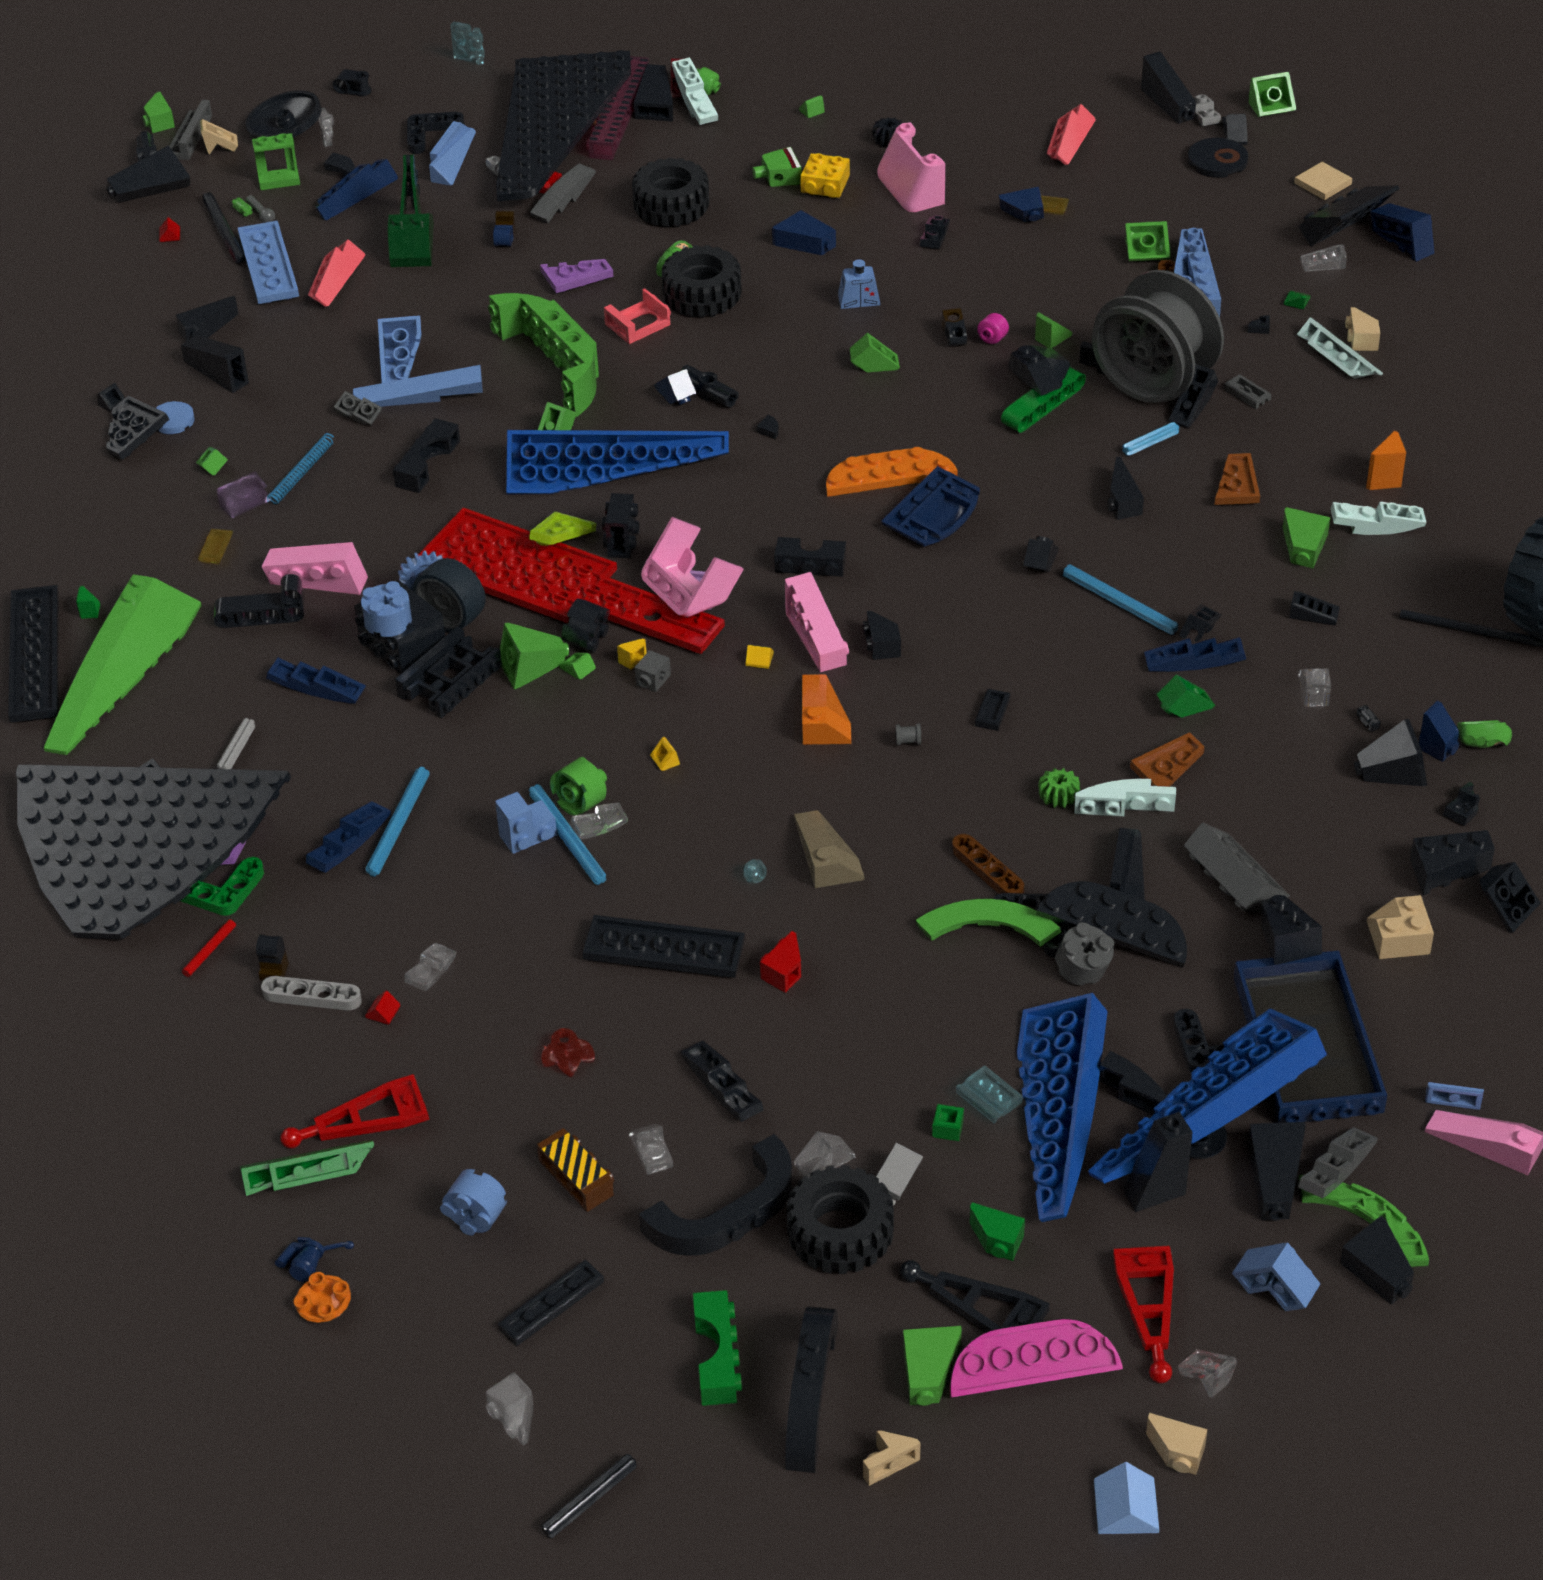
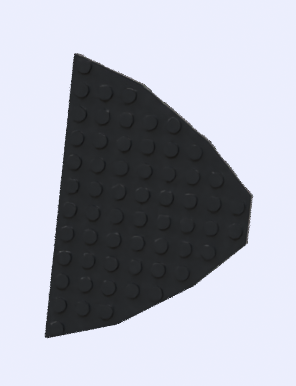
[16,764,291,940]

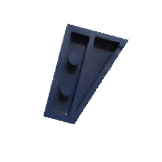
[1370,203,1435,262]

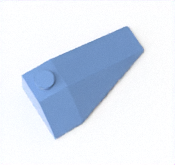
[378,316,422,383]

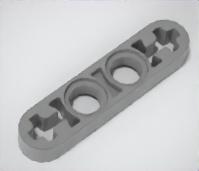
[261,976,362,1010]

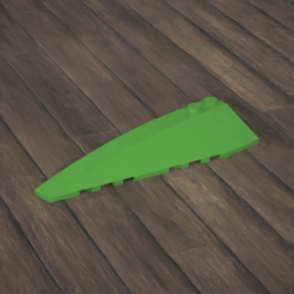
[44,574,202,755]

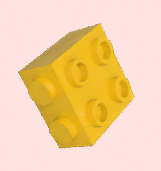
[801,153,850,198]

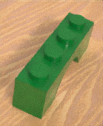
[693,1290,742,1406]

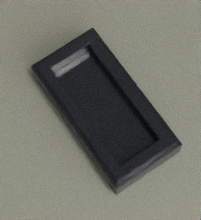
[975,688,1011,731]

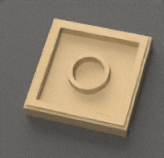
[1294,162,1352,200]

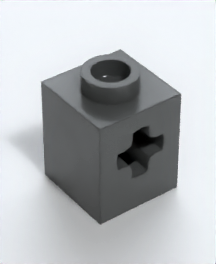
[635,650,671,692]

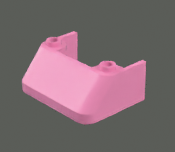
[641,517,744,617]

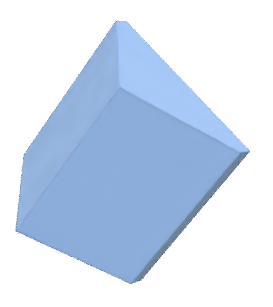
[1094,1462,1159,1534]

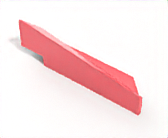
[1046,104,1096,165]
[308,239,365,306]

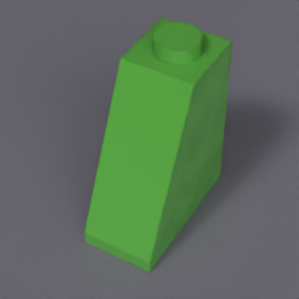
[1283,507,1330,568]
[903,1326,962,1406]

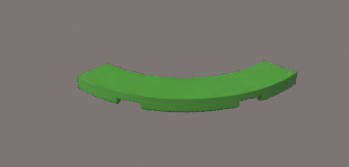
[916,899,1061,947]
[1298,1175,1429,1267]

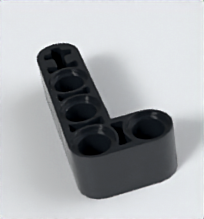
[214,574,304,628]

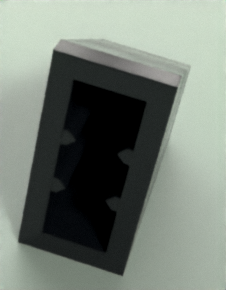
[1340,1216,1414,1305]

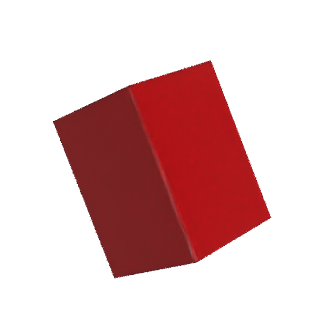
[159,217,180,242]
[365,990,401,1025]

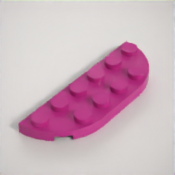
[949,1319,1123,1398]

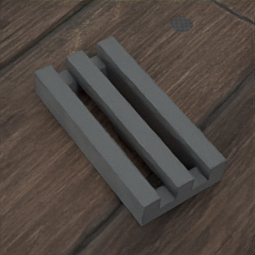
[1224,374,1271,409]

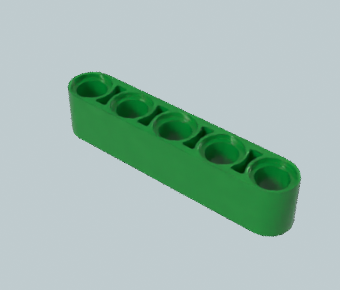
[1001,367,1086,433]

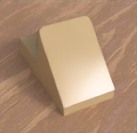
[200,119,238,155]
[863,1430,920,1486]

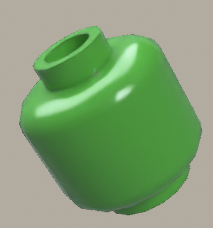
[696,67,721,96]

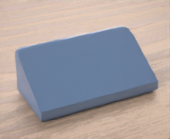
[1425,1082,1484,1110]

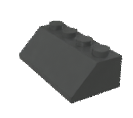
[1184,822,1290,913]

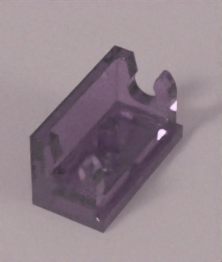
[216,472,271,518]

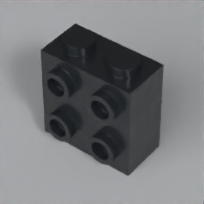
[602,493,640,558]

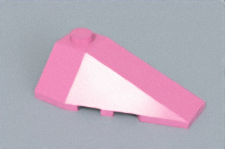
[1425,1110,1543,1175]

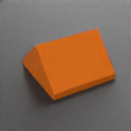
[1366,431,1406,490]

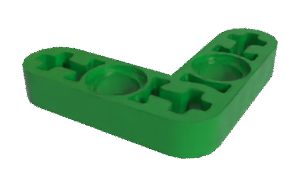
[181,857,264,916]

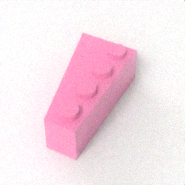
[785,572,849,672]

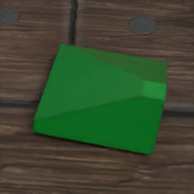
[1284,290,1311,309]

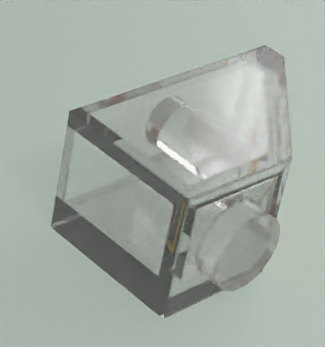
[1299,668,1331,706]

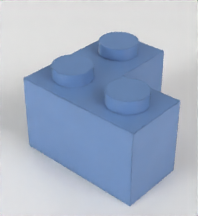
[495,792,557,854]
[1232,1242,1320,1311]

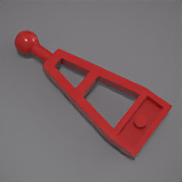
[280,1074,429,1149]
[1113,1246,1174,1384]

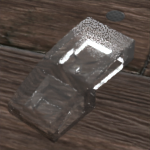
[570,802,628,840]

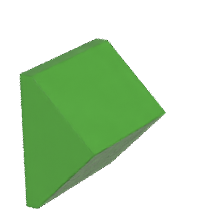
[1249,72,1296,117]

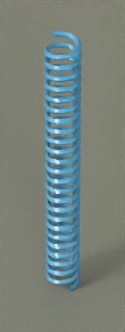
[267,433,334,504]

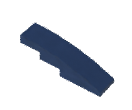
[1144,637,1247,672]
[266,657,366,704]
[306,801,391,873]

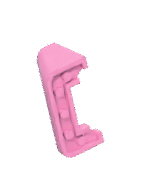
[877,122,945,212]

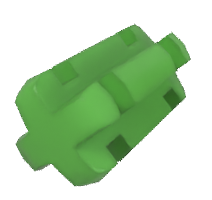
[232,197,253,217]

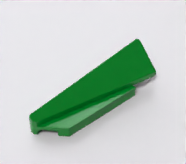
[240,1140,374,1196]

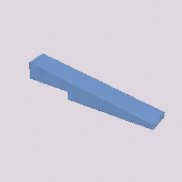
[353,365,483,407]

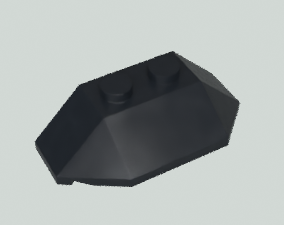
[1008,345,1070,396]

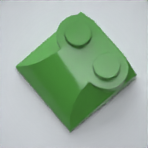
[1125,221,1170,261]

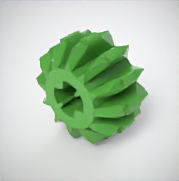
[1038,768,1080,808]

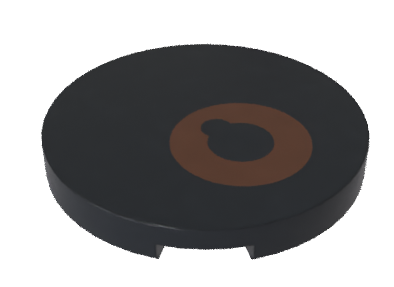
[1188,138,1248,178]

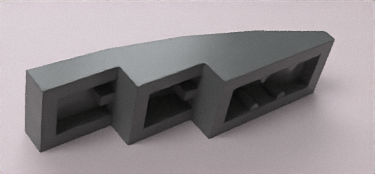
[530,164,596,223]
[1298,1127,1378,1199]

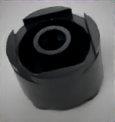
[562,598,610,653]

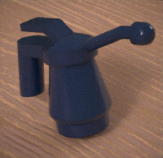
[275,1237,354,1282]

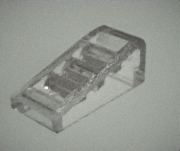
[1300,244,1347,272]

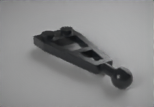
[899,1260,1050,1333]

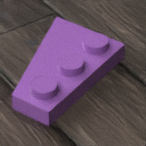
[540,259,613,293]

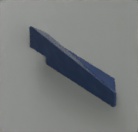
[316,159,398,220]

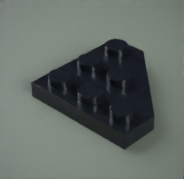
[106,396,170,460]

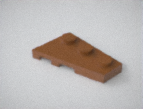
[1215,453,1260,505]

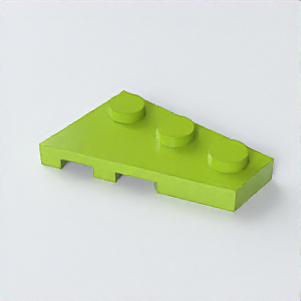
[529,512,597,546]

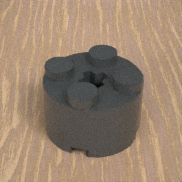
[1055,922,1114,985]

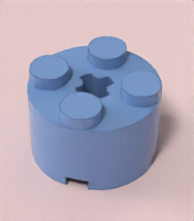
[361,581,412,637]
[440,1169,507,1236]

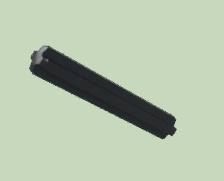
[541,1454,637,1538]

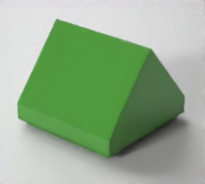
[799,96,825,118]

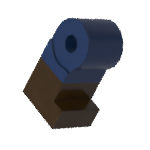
[493,211,516,246]

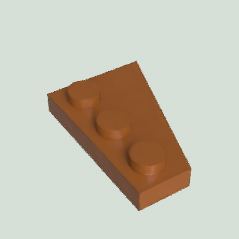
[1130,732,1205,787]

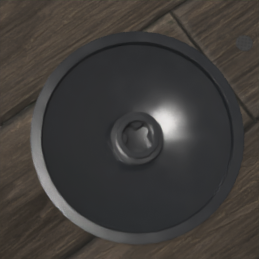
[246,90,322,139]

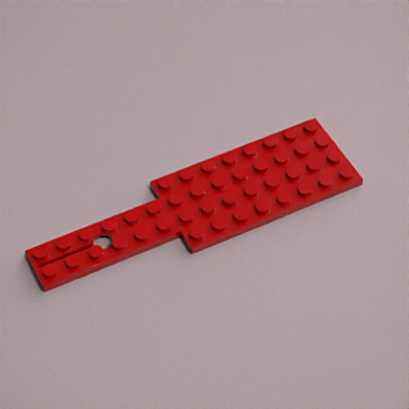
[418,507,725,654]

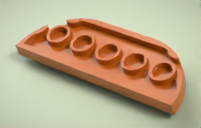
[826,447,958,497]

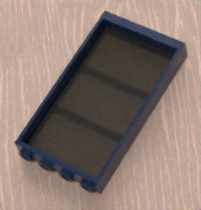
[1234,950,1387,1123]

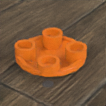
[294,1272,351,1323]

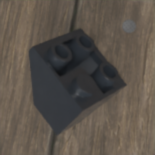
[1479,862,1541,933]

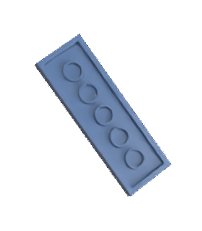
[238,221,299,304]

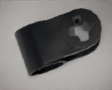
[333,69,372,96]

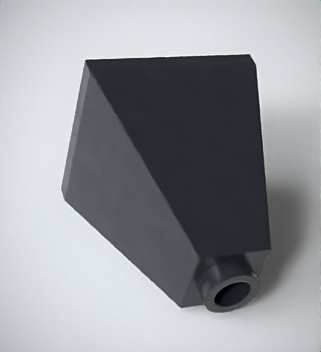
[1353,719,1427,786]

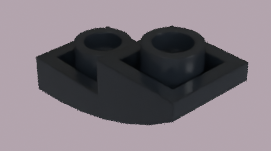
[920,215,950,249]

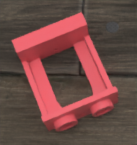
[604,289,671,344]

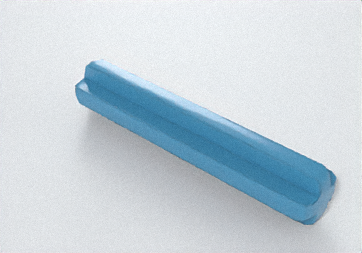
[1122,422,1179,456]

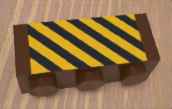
[537,1128,614,1212]

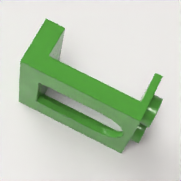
[252,133,300,190]

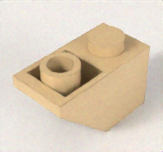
[1345,307,1380,351]

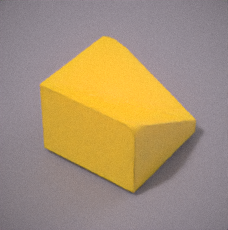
[617,638,647,670]

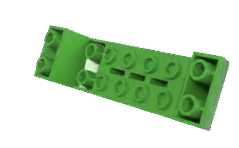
[488,293,599,417]

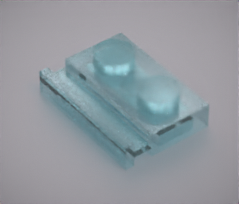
[956,1065,1023,1123]

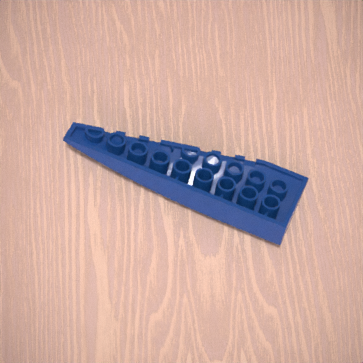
[506,430,729,494]
[1017,993,1108,1222]
[1088,1009,1327,1184]

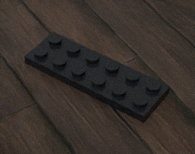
[583,915,745,978]

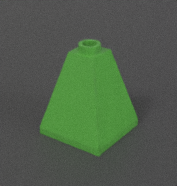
[500,623,569,689]

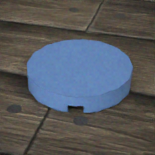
[156,401,195,434]

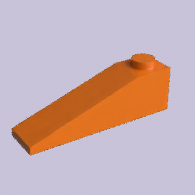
[802,674,851,745]

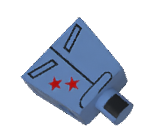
[838,260,880,309]

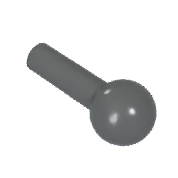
[246,195,275,222]

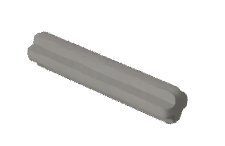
[217,718,255,769]

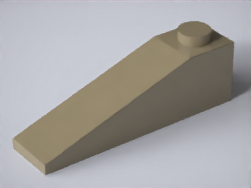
[794,810,864,888]

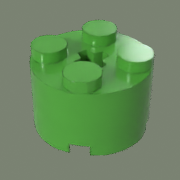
[550,757,607,816]

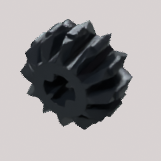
[872,117,902,147]

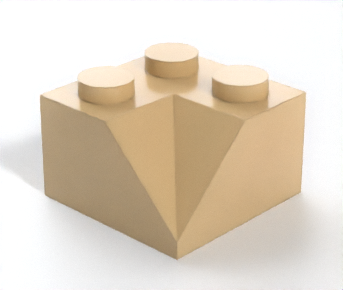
[1367,895,1434,959]

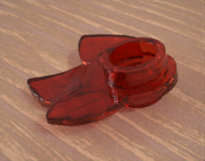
[541,1028,595,1077]

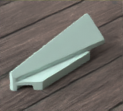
[1297,317,1383,379]

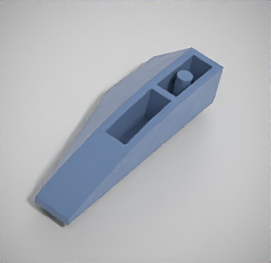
[1174,228,1221,317]

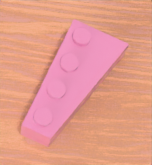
[262,542,368,595]

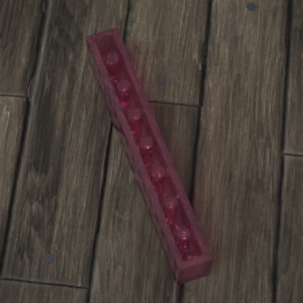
[586,56,649,160]

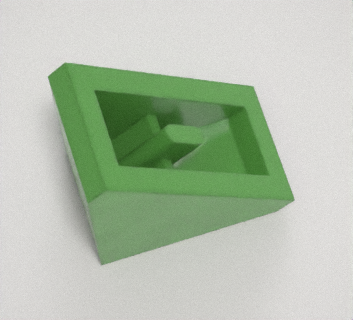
[1035,312,1073,348]

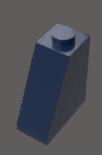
[772,210,836,255]

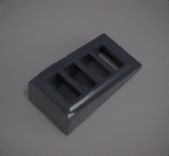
[1289,591,1340,625]

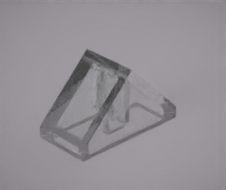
[794,1131,855,1178]

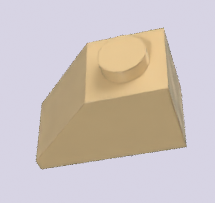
[1146,1413,1207,1475]

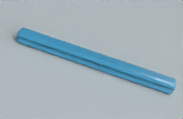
[1063,564,1179,635]
[366,767,430,877]
[529,784,606,885]

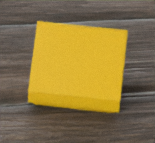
[746,645,774,669]
[650,737,680,771]

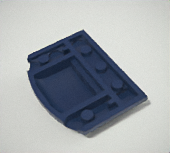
[881,466,980,546]

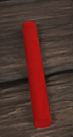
[182,919,236,977]

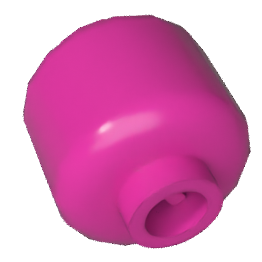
[977,313,1009,344]

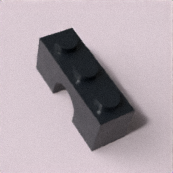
[774,537,846,577]

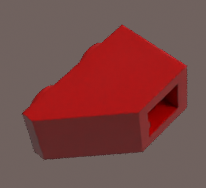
[760,931,801,993]

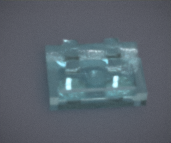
[450,21,485,65]

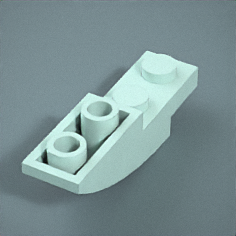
[672,57,718,125]
[1330,502,1426,535]
[1074,779,1176,816]

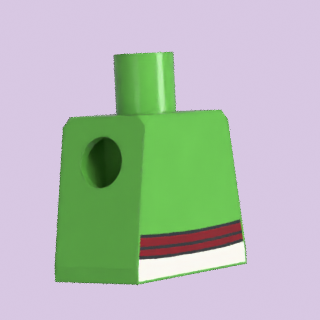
[753,147,802,187]

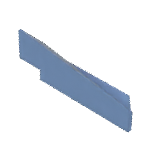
[429,121,476,186]

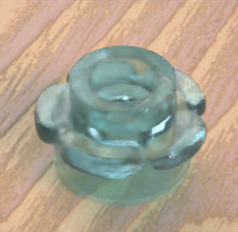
[743,859,767,883]

